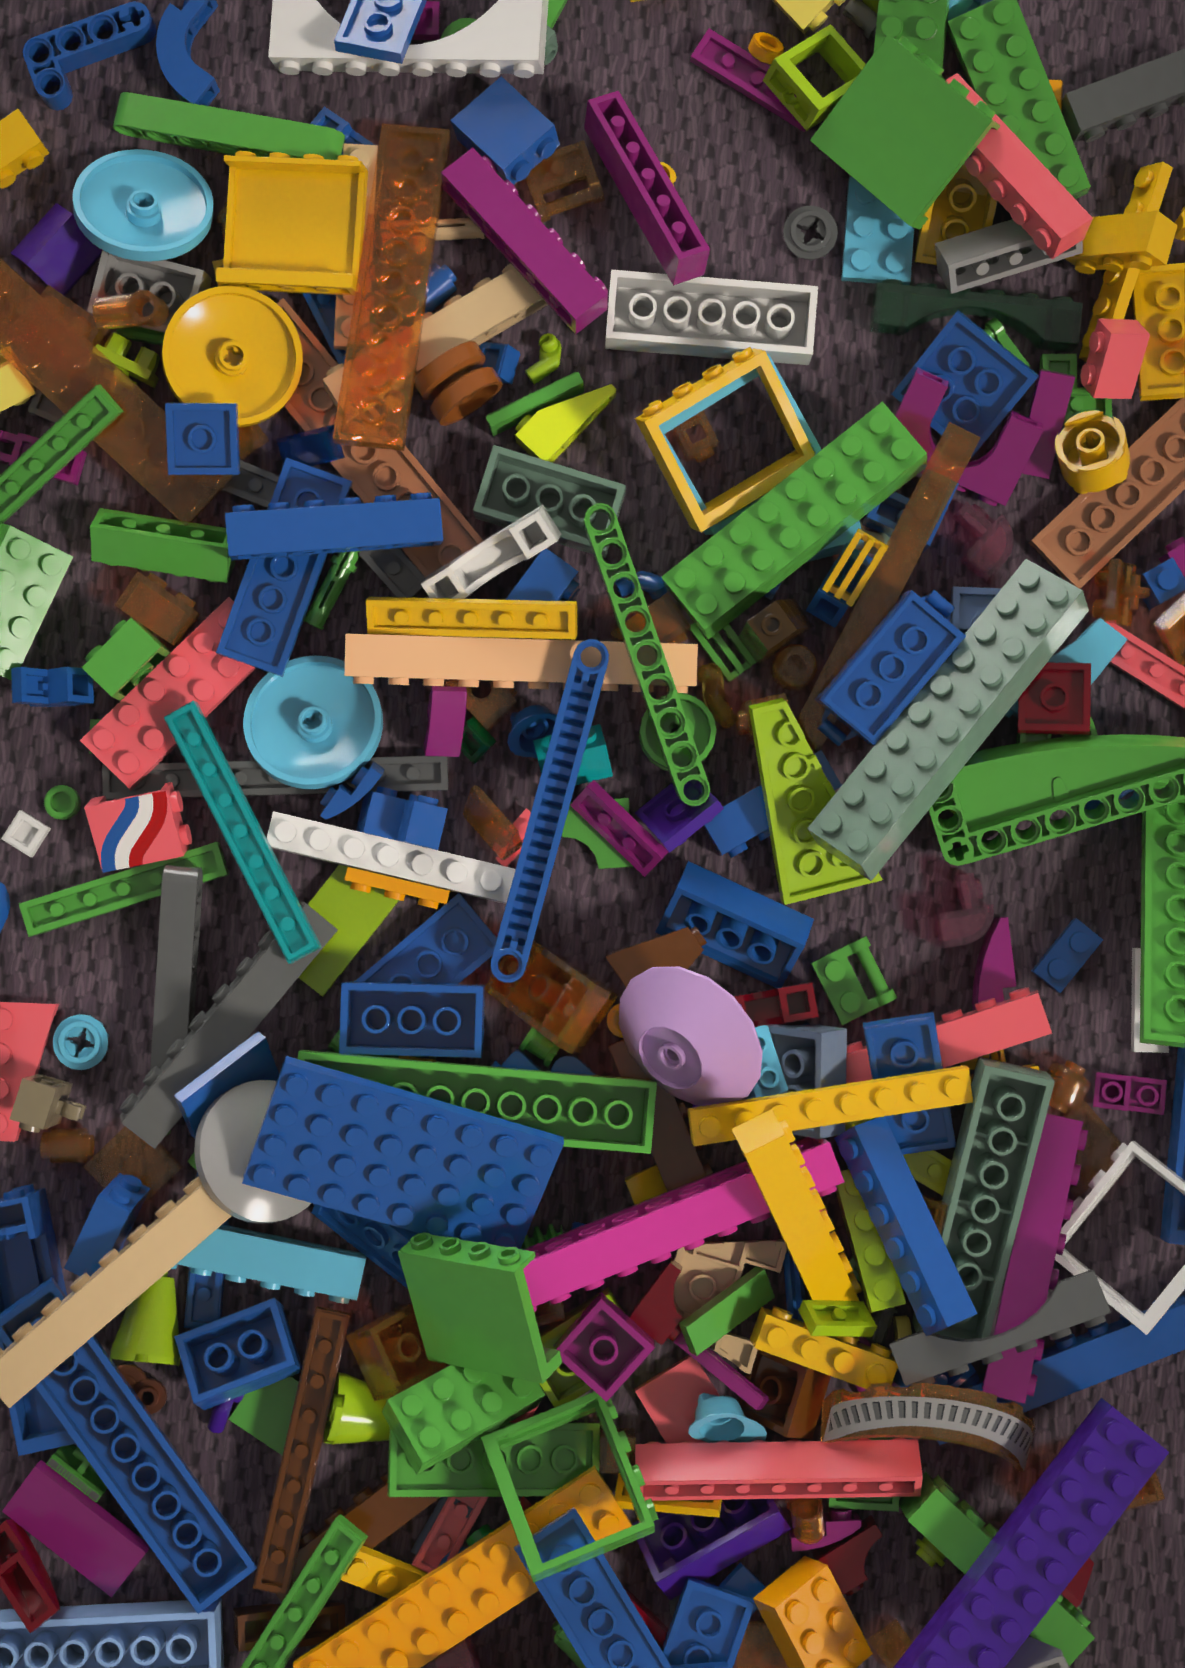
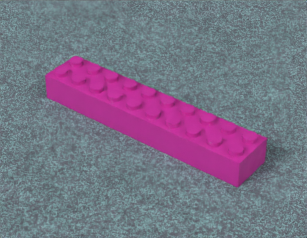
[523,1137,845,1312]

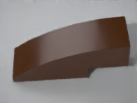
[233,1602,345,1652]

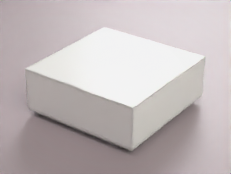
[1,810,51,857]

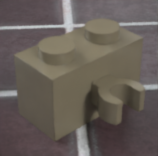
[10,1074,86,1133]

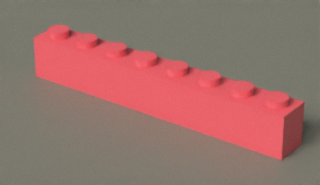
[635,1437,923,1501]

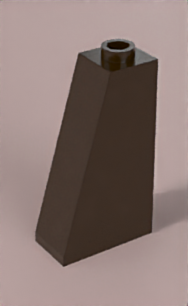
[739,598,813,666]

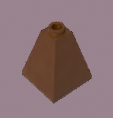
[606,926,707,987]

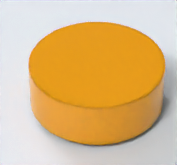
[748,32,784,64]

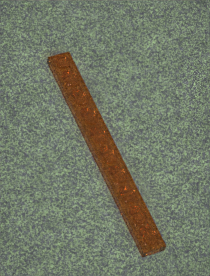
[797,422,981,751]

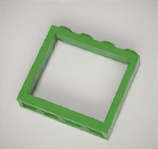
[481,1392,659,1583]

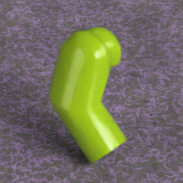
[525,333,562,385]

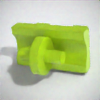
[93,332,160,395]

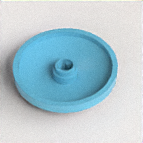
[73,149,213,262]
[243,656,383,789]

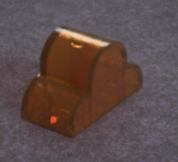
[485,939,619,1054]

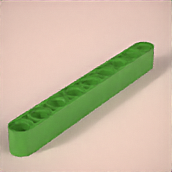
[584,503,710,806]

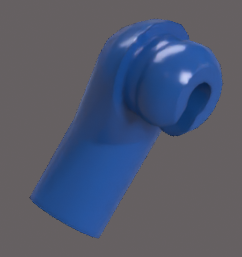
[615,571,668,600]

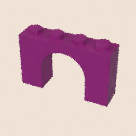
[895,367,1044,506]

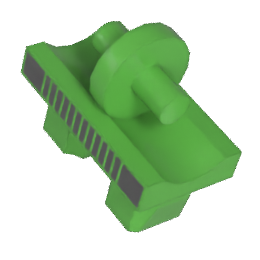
[46,1444,108,1502]

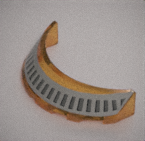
[821,1383,1036,1472]

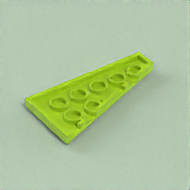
[748,698,883,905]

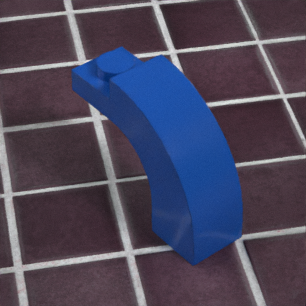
[156,0,220,106]

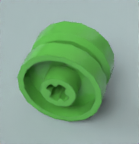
[639,693,717,771]

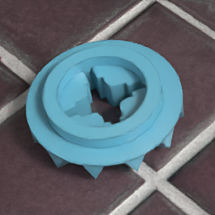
[53,1014,109,1070]

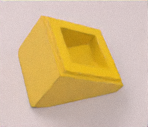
[625,1165,667,1204]

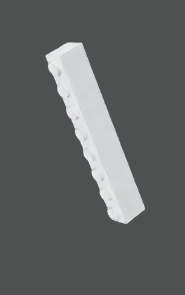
[267,811,515,904]

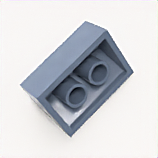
[767,1025,847,1139]

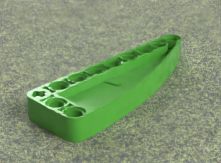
[929,734,1185,866]

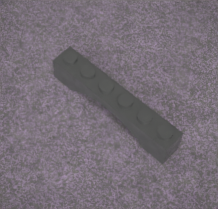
[889,1269,1111,1389]

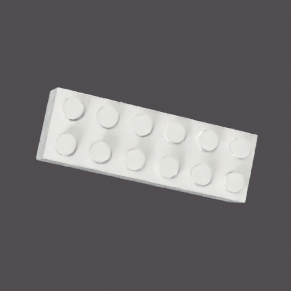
[605,270,818,365]

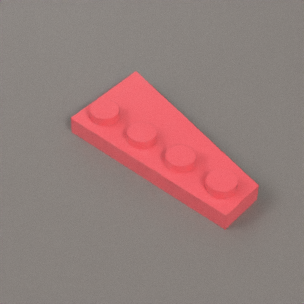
[0,1002,59,1142]

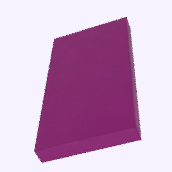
[2,1460,150,1598]

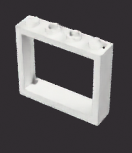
[1055,1141,1185,1335]

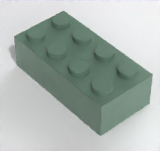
[473,445,626,558]

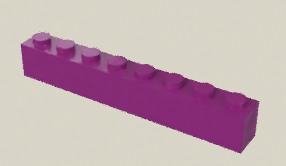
[982,1114,1088,1404]

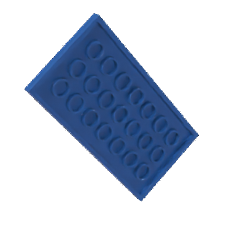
[242,1056,564,1249]

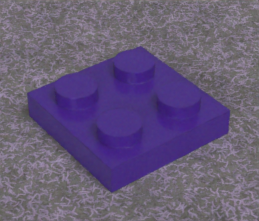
[635,780,724,853]

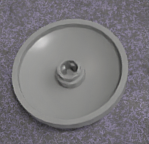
[194,1080,311,1224]

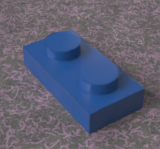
[1031,918,1103,993]

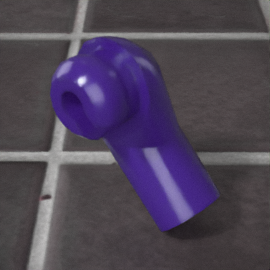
[207,1395,244,1433]

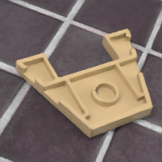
[674,1239,787,1374]

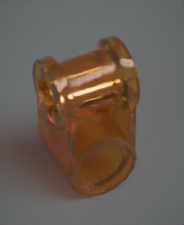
[785,1498,825,1544]

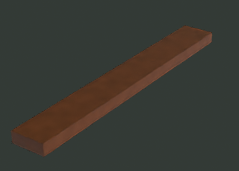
[253,1306,351,1595]

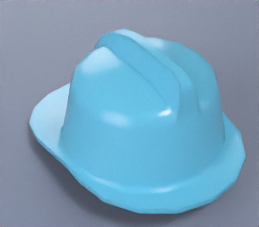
[688,1393,767,1443]

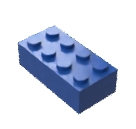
[339,982,485,1058]

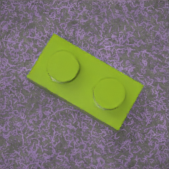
[798,1300,877,1337]

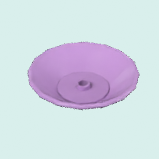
[619,966,763,1106]

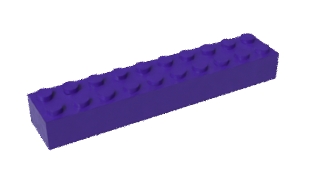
[893,1398,1169,1668]

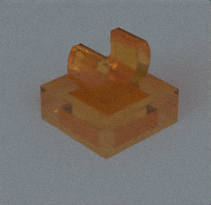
[238,424,270,460]

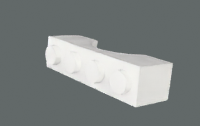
[421,504,561,599]

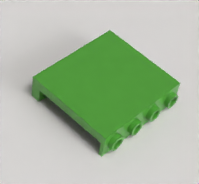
[810,34,1001,230]
[398,1232,562,1384]

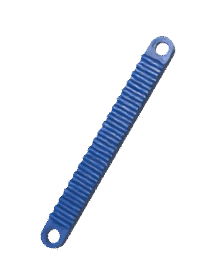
[491,639,609,983]

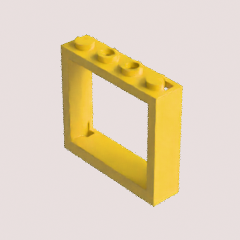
[635,347,815,533]

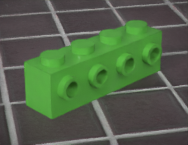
[90,508,235,583]

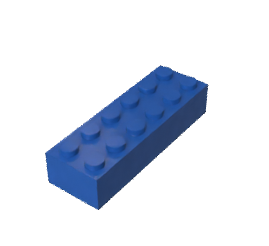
[225,493,443,560]

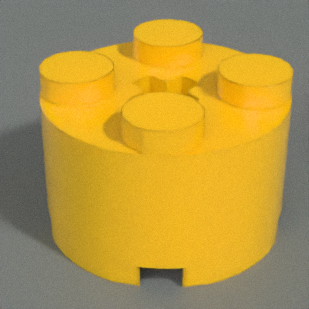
[1055,410,1130,494]

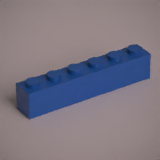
[834,1116,978,1337]

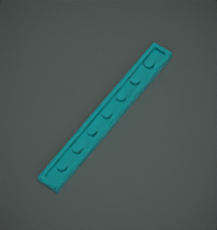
[164,701,322,964]

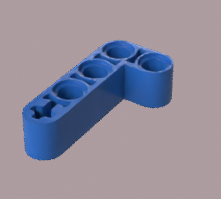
[23,1,156,110]

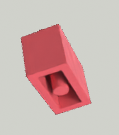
[1080,319,1150,399]

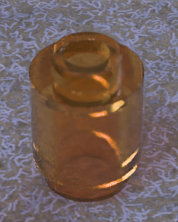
[40,1128,95,1163]

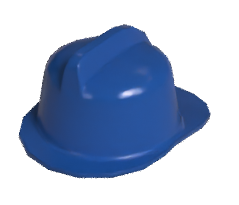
[507,704,557,758]

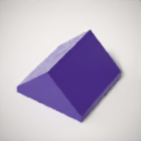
[11,203,102,298]

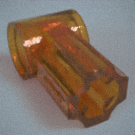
[92,290,169,330]

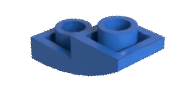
[320,761,385,820]

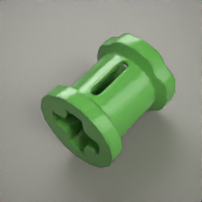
[519,1023,564,1068]

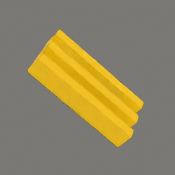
[822,528,889,607]

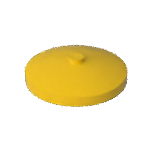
[162,286,303,427]

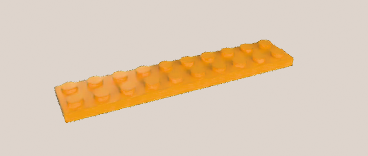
[293,1465,632,1668]

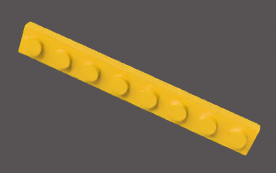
[687,1065,973,1146]

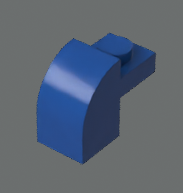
[806,543,873,628]
[11,667,94,707]

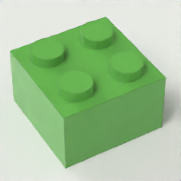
[82,618,171,701]

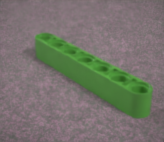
[113,92,345,160]

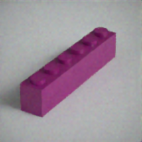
[584,90,710,286]
[441,148,608,334]

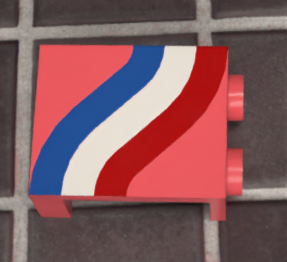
[84,782,192,873]

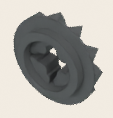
[783,206,838,262]

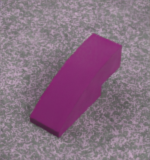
[972,917,1016,1011]

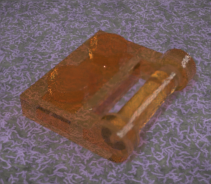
[525,140,605,223]

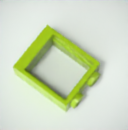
[763,24,866,131]

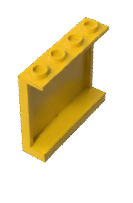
[216,151,368,296]

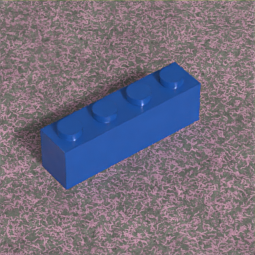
[703,750,842,858]

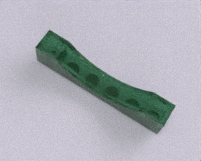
[869,279,1083,352]

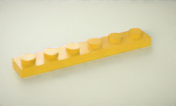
[1079,161,1173,362]
[366,597,578,639]

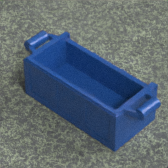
[815,590,966,746]

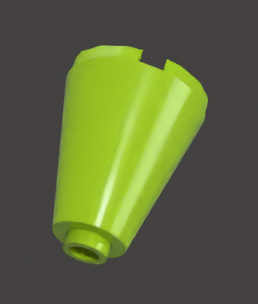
[110,1272,181,1366]
[323,1372,395,1445]

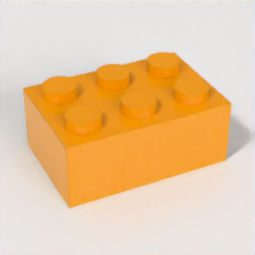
[753,1556,873,1668]

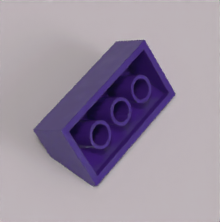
[632,1499,792,1600]

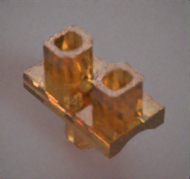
[1092,559,1150,627]

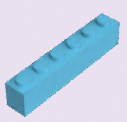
[171,1225,366,1304]

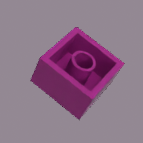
[553,1292,655,1402]

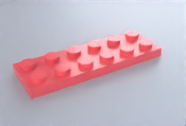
[80,597,256,791]

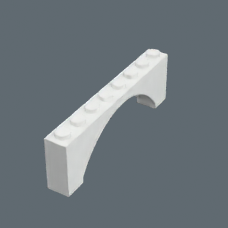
[268,0,549,78]

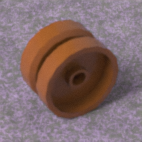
[413,341,503,426]

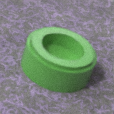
[44,785,81,820]

